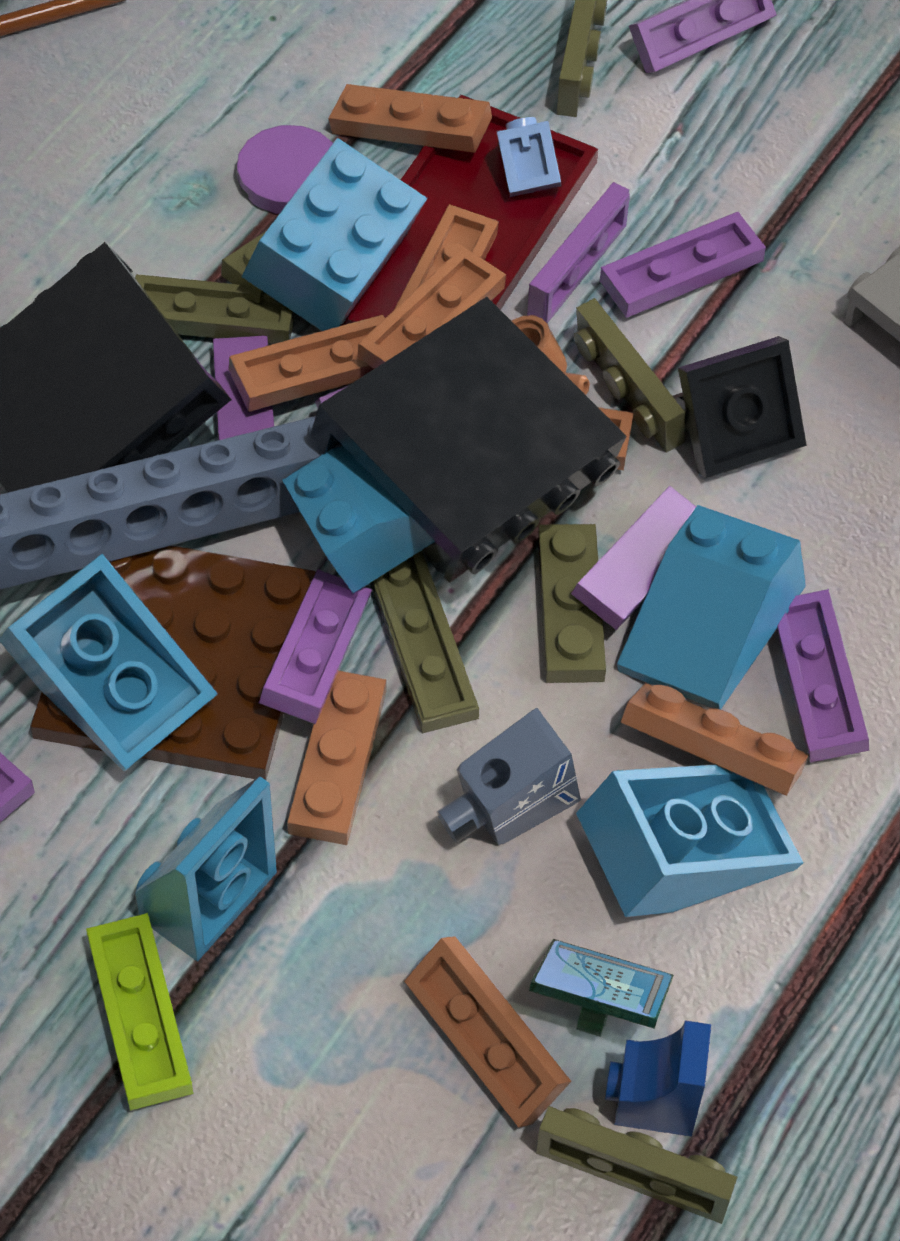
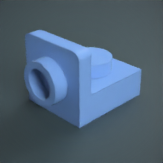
[497,117,561,197]

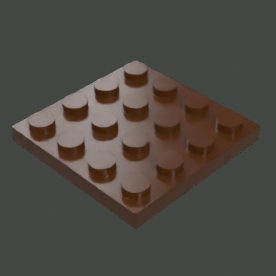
[30,546,316,780]

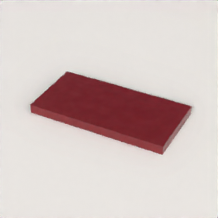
[341,94,598,326]

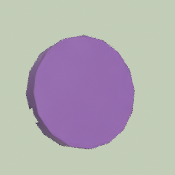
[237,125,333,214]

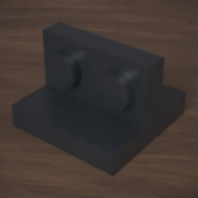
[673,336,807,478]

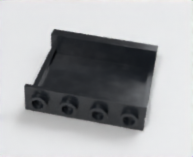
[0,242,232,493]
[310,297,627,583]

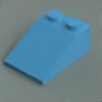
[282,446,435,593]
[617,505,806,710]
[0,554,218,771]
[576,765,804,917]
[135,776,277,962]

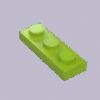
[86,913,194,1111]

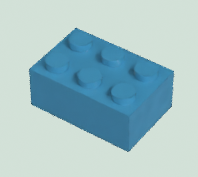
[241,138,427,331]

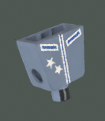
[437,708,581,845]

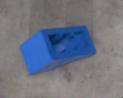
[605,1020,712,1137]

